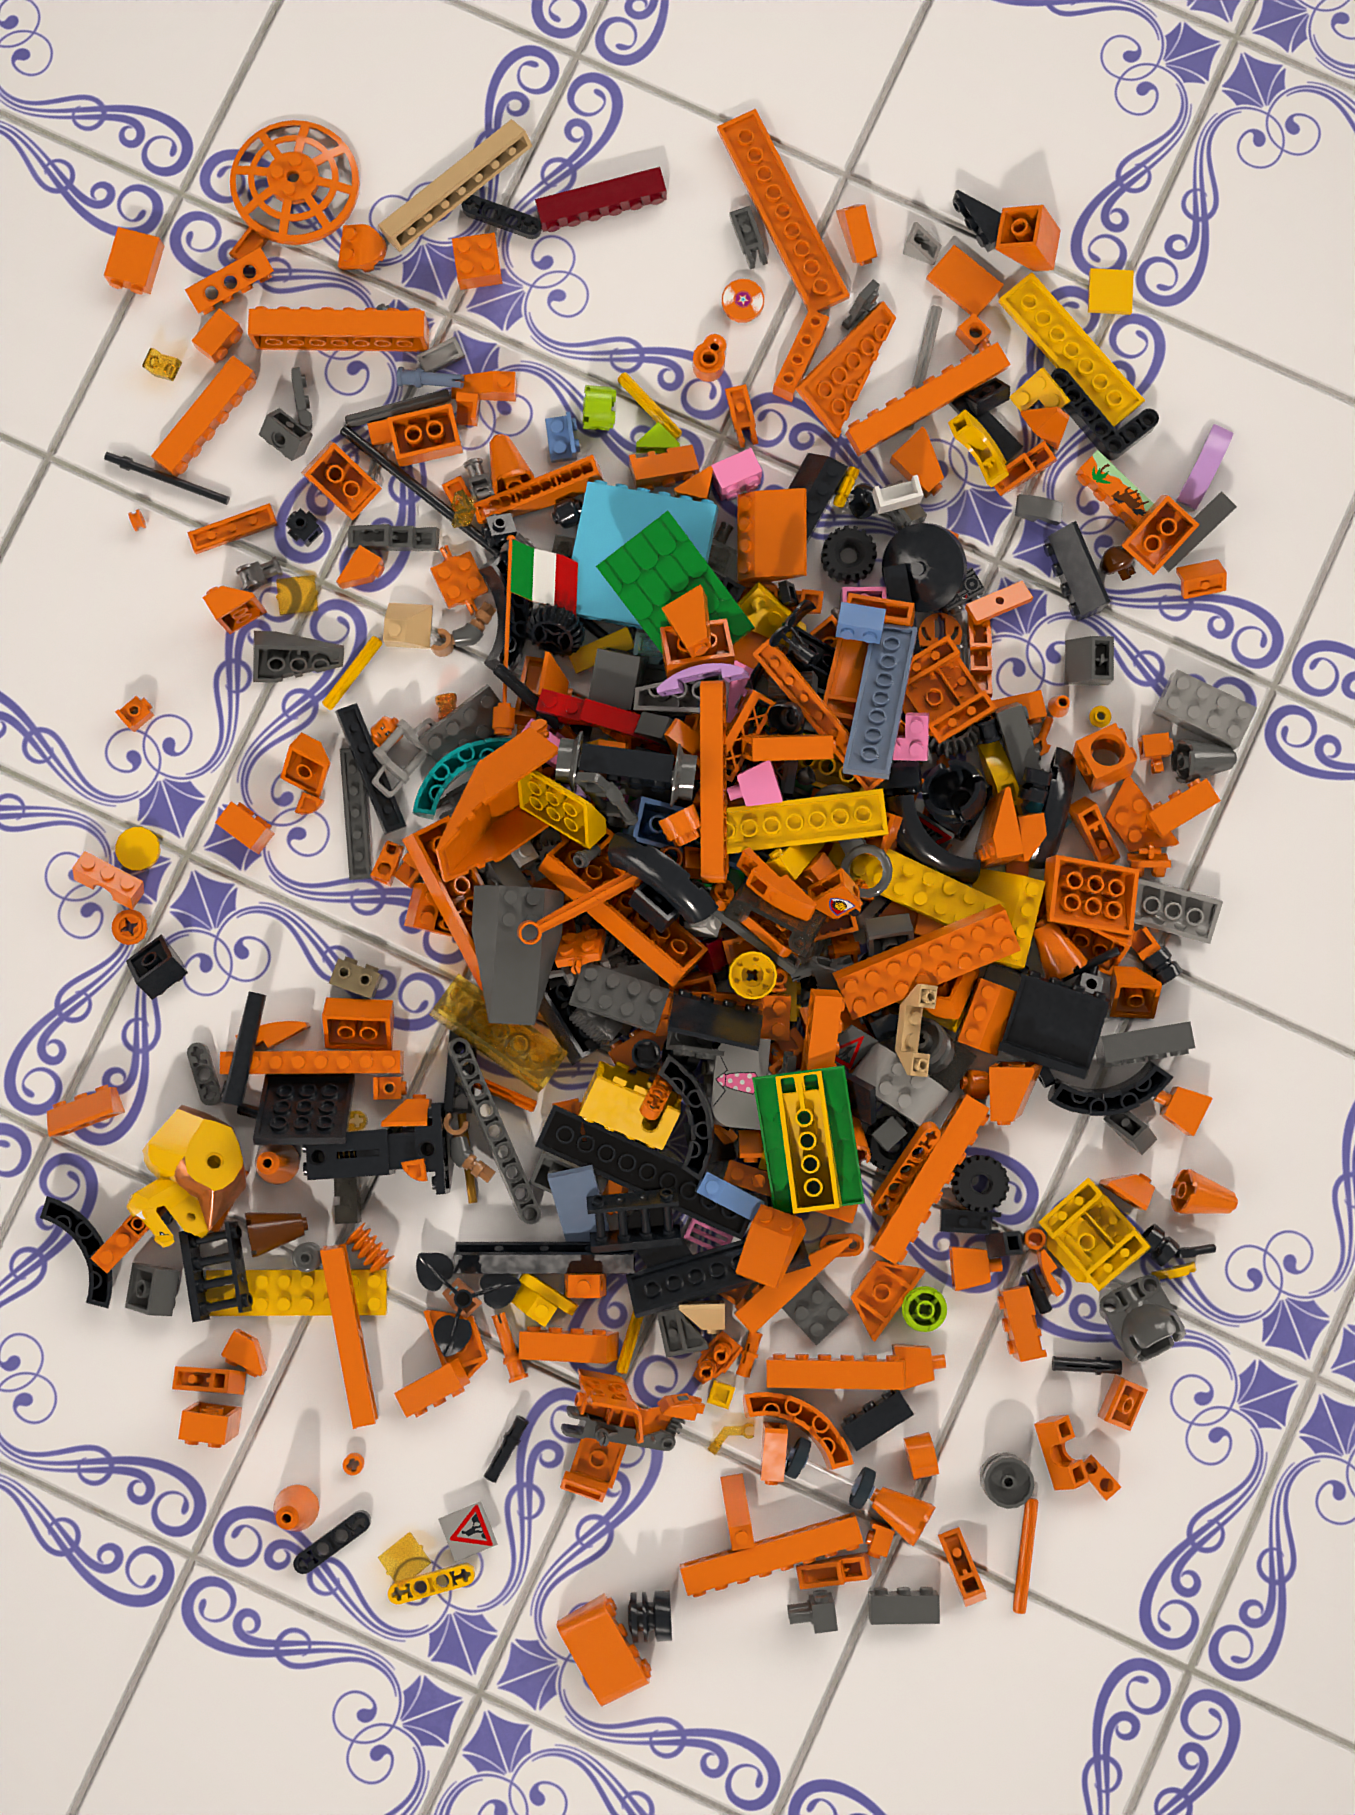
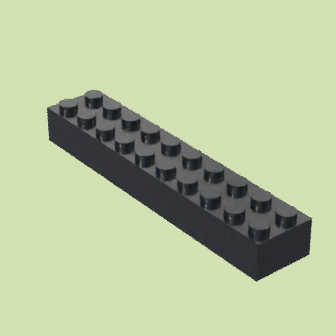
[535,1105,760,1240]

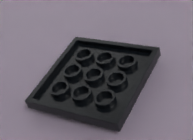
[253,1074,355,1145]

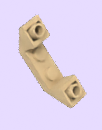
[895,984,938,1077]

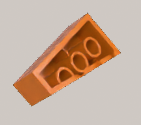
[519,1326,619,1364]

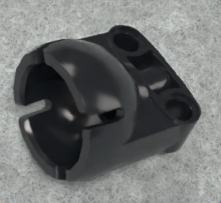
[922,759,992,841]

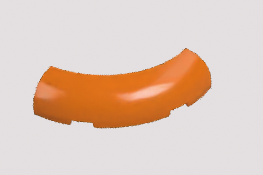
[743,1392,854,1470]

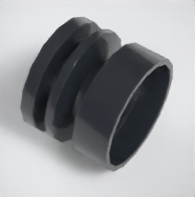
[628,1590,672,1643]

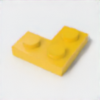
[1009,367,1071,412]

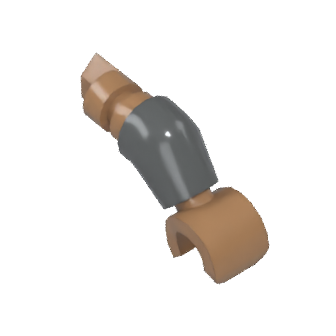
[430,601,497,657]
[444,1112,496,1183]

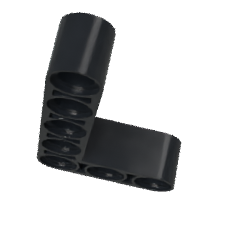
[1051,368,1159,460]

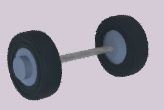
[785,1437,876,1509]

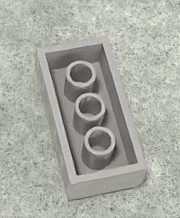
[1153,669,1257,750]

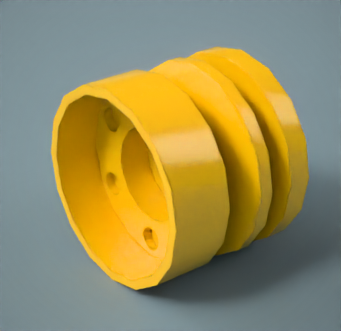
[728,951,777,1000]

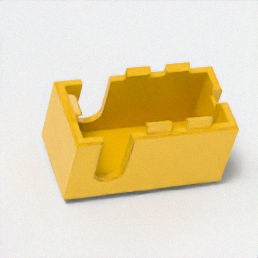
[579,1061,682,1150]

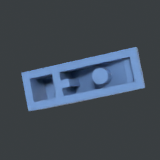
[695,1171,766,1221]

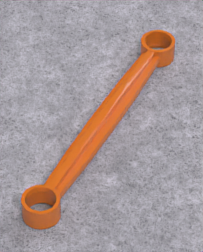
[517,845,683,945]

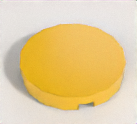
[115,827,161,871]

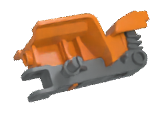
[561,1368,705,1451]

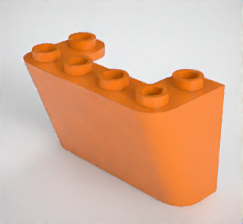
[556,1593,652,1706]

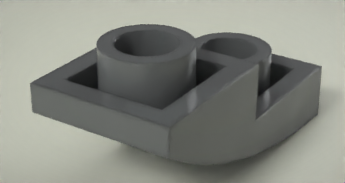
[1015,494,1063,526]

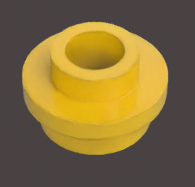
[1089,706,1112,728]

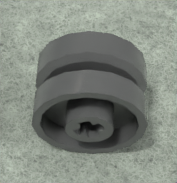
[918,1017,955,1075]
[980,1452,1035,1509]

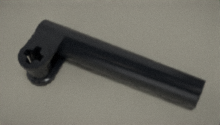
[220,991,267,1106]

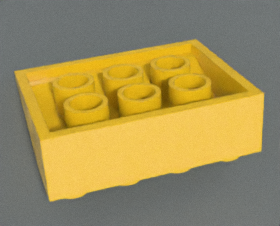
[518,770,606,850]
[972,868,1046,970]

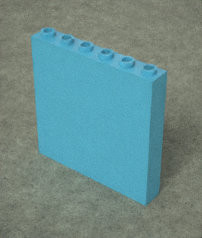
[571,480,719,630]

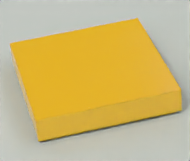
[1088,268,1134,315]

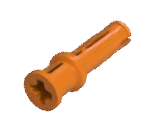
[491,1312,529,1383]

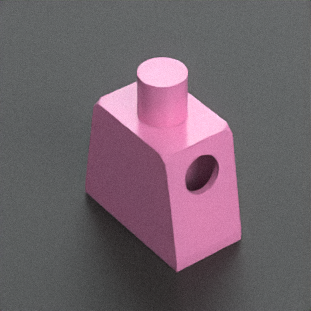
[727,761,783,806]

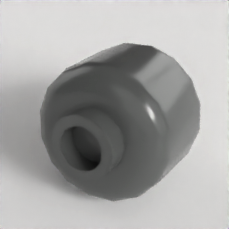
[292,1242,322,1272]

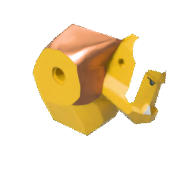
[126,1105,246,1248]

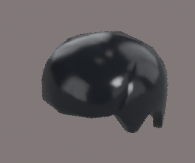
[849,483,877,519]
[767,701,805,735]

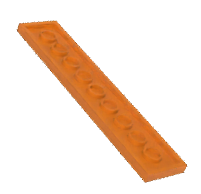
[717,109,850,313]

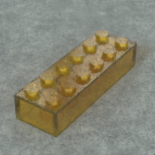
[429,973,568,1093]

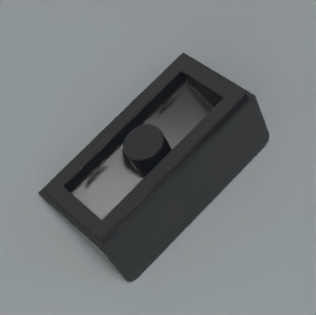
[963,377,1010,417]

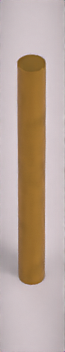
[457,1113,477,1203]

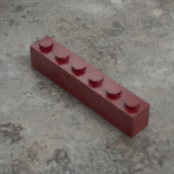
[535,167,667,232]

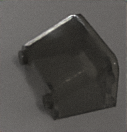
[723,876,828,958]

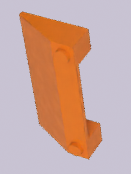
[823,593,915,727]

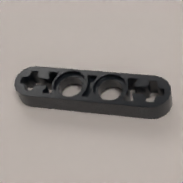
[461,195,542,239]
[293,1510,371,1574]

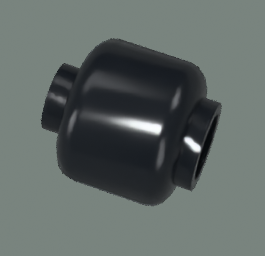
[552,497,583,529]

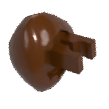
[1099,546,1136,581]

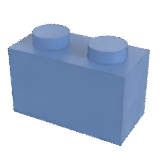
[835,602,886,644]

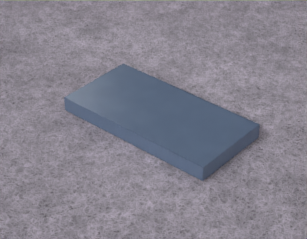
[548,1165,610,1242]

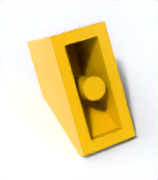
[511,1283,558,1327]

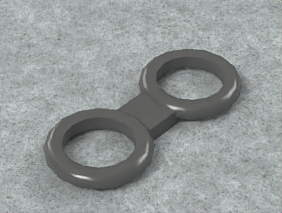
[814,784,893,898]

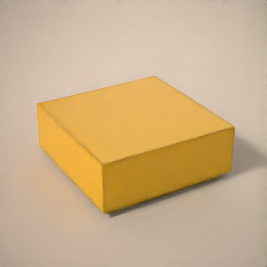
[707,1380,735,1409]

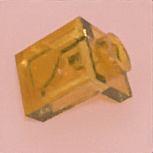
[142,348,182,381]
[451,490,476,528]

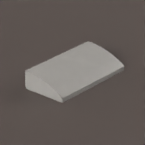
[1134,877,1223,944]

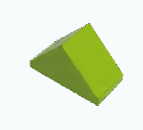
[636,422,680,454]

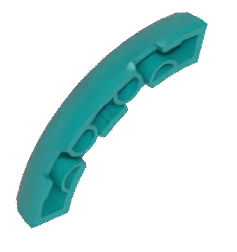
[412,737,513,820]

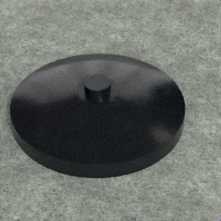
[882,523,967,612]

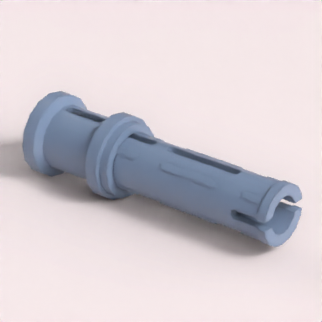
[396,367,464,389]

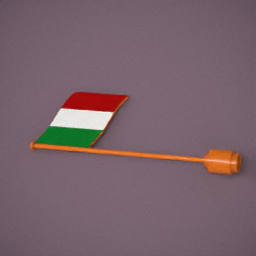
[492,535,578,736]

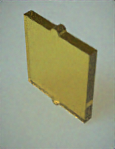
[276,575,319,615]
[378,1532,432,1588]

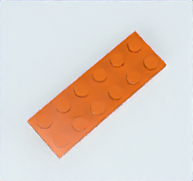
[654,990,791,1041]

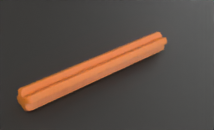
[1013,1498,1039,1614]

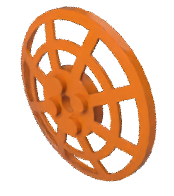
[230,120,360,245]

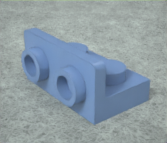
[545,412,580,463]

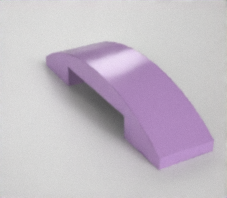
[1176,424,1234,510]
[656,663,749,697]

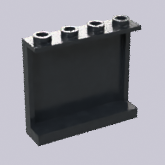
[998,970,1111,1080]

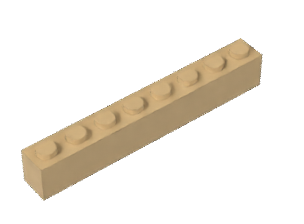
[378,119,533,252]

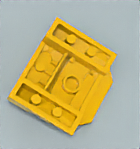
[1038,1178,1151,1292]

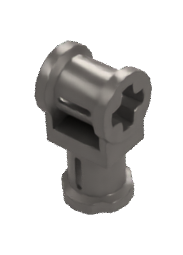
[463,458,495,503]
[236,556,283,592]

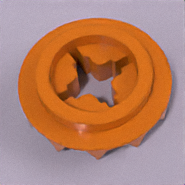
[112,909,148,945]

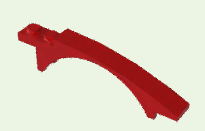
[536,688,672,752]

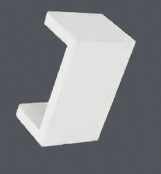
[872,475,924,514]

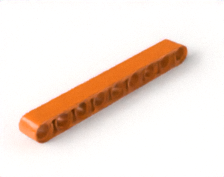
[700,680,727,883]

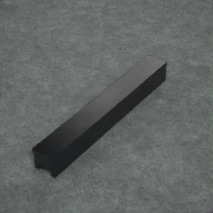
[453,1242,635,1274]

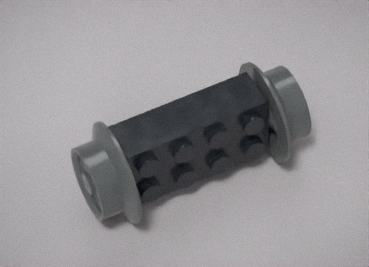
[555,731,698,807]

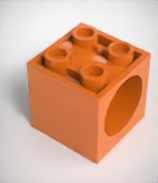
[1072,723,1137,793]

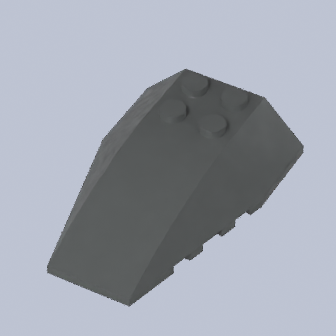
[471,885,564,1025]

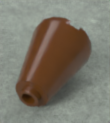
[244,1212,308,1257]

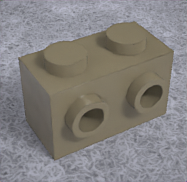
[329,956,383,999]

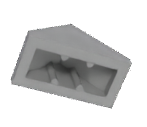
[903,222,942,265]

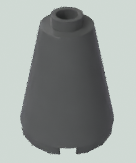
[1171,739,1237,783]

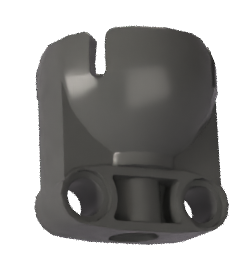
[1099,1275,1186,1363]

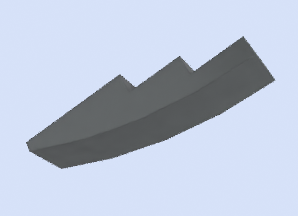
[1163,491,1237,572]
[348,524,440,551]

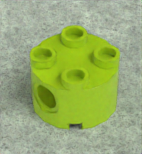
[583,385,616,431]

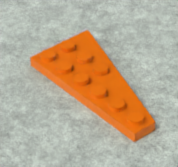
[795,301,896,439]

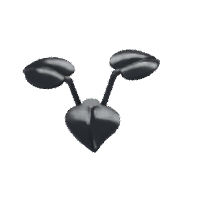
[750,600,817,690]
[416,1253,521,1357]

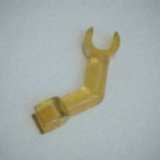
[707,1423,754,1455]

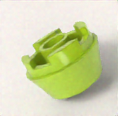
[902,1286,947,1332]

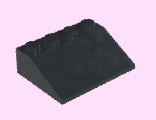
[539,962,633,1065]
[667,989,763,1051]

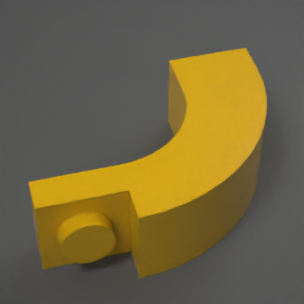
[948,410,1009,488]

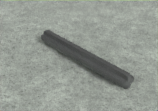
[345,389,451,428]

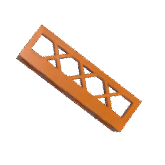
[726,689,776,783]

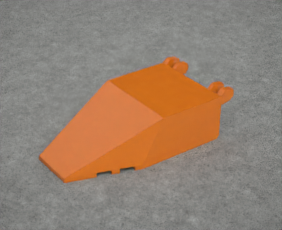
[436,719,558,883]

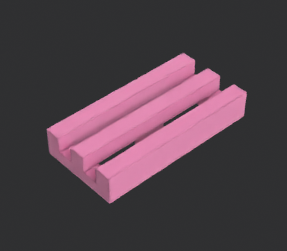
[684,1218,734,1249]

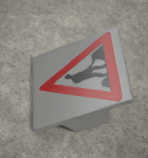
[438,1501,498,1562]

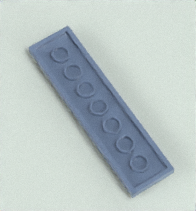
[843,623,918,780]

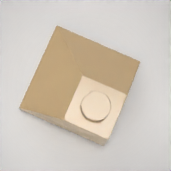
[383,603,433,649]
[679,1300,725,1334]

